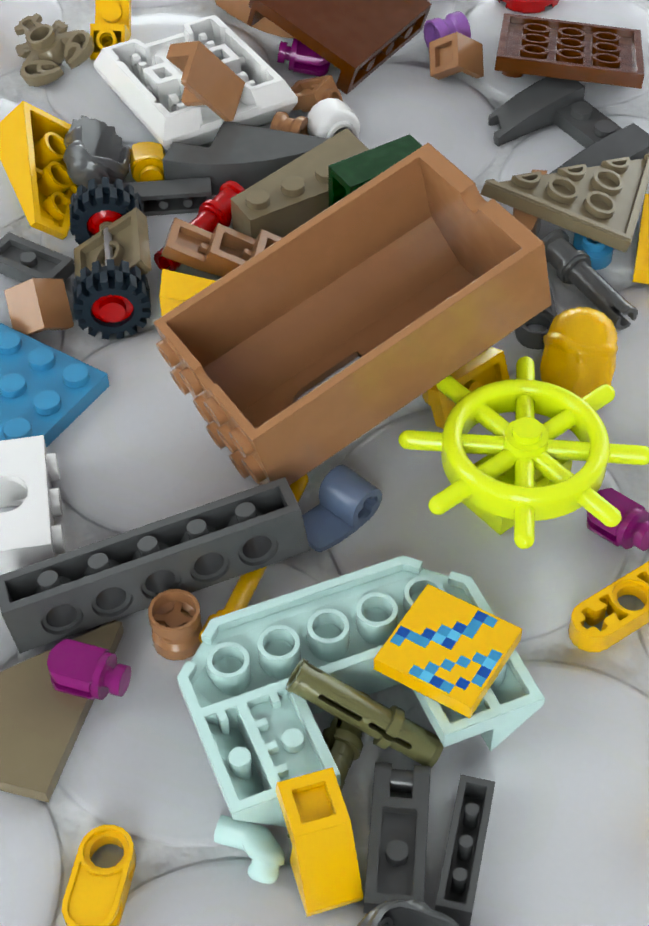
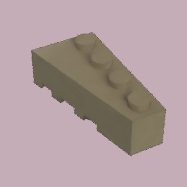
[231,128,369,239]

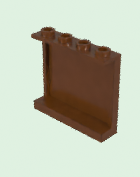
[247,0,432,95]

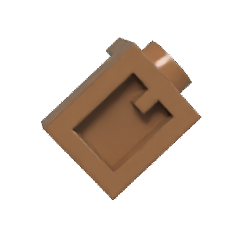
[291,75,343,112]

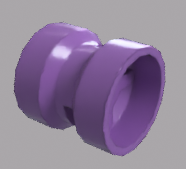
[423,11,471,49]

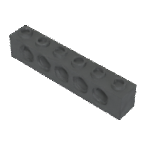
[0,477,310,653]

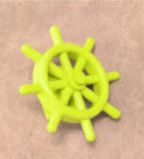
[398,356,649,549]

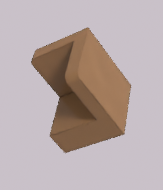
[429,32,484,80]
[4,278,74,336]

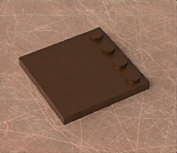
[495,13,645,89]

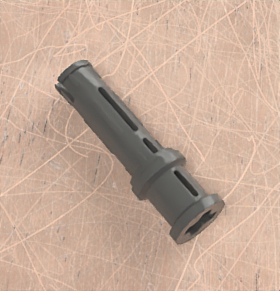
[542,229,638,330]

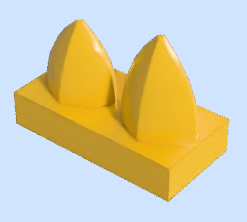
[422,347,510,429]

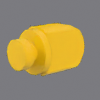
[130,142,165,182]

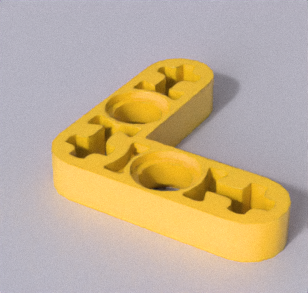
[568,561,649,652]

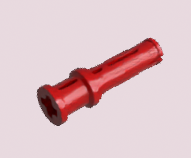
[154,180,245,271]

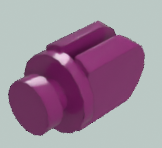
[277,38,330,77]
[587,488,649,551]
[47,639,131,700]

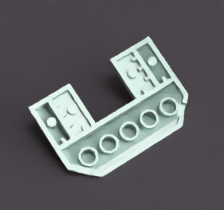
[177,555,545,827]

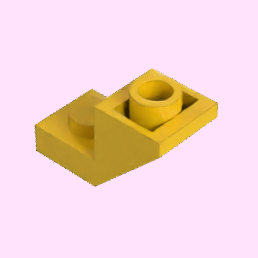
[90,0,131,60]
[276,767,364,917]

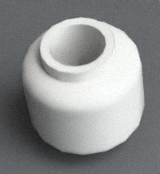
[307,98,361,139]

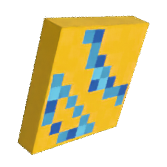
[374,584,522,718]

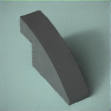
[162,122,328,195]

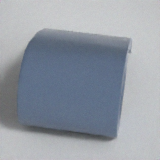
[302,464,382,552]

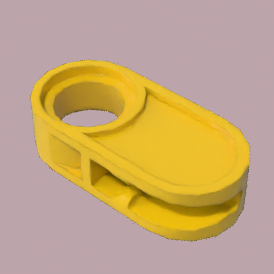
[62,825,136,926]

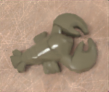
[14,13,95,87]

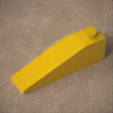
[0,101,78,240]

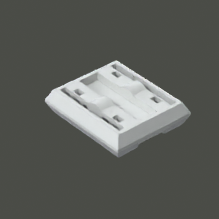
[93,15,298,151]

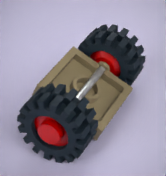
[69,177,152,340]

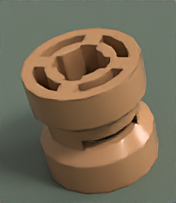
[148,589,202,661]

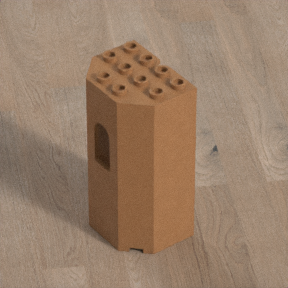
[153,143,552,486]

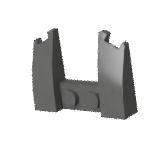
[488,77,649,174]

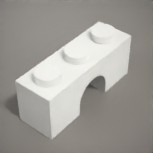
[0,435,66,575]

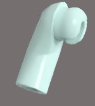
[214,815,285,884]

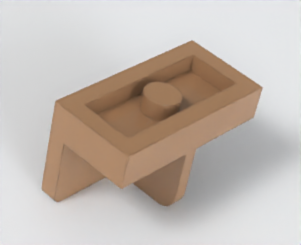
[166,41,245,122]

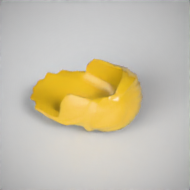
[540,307,618,398]

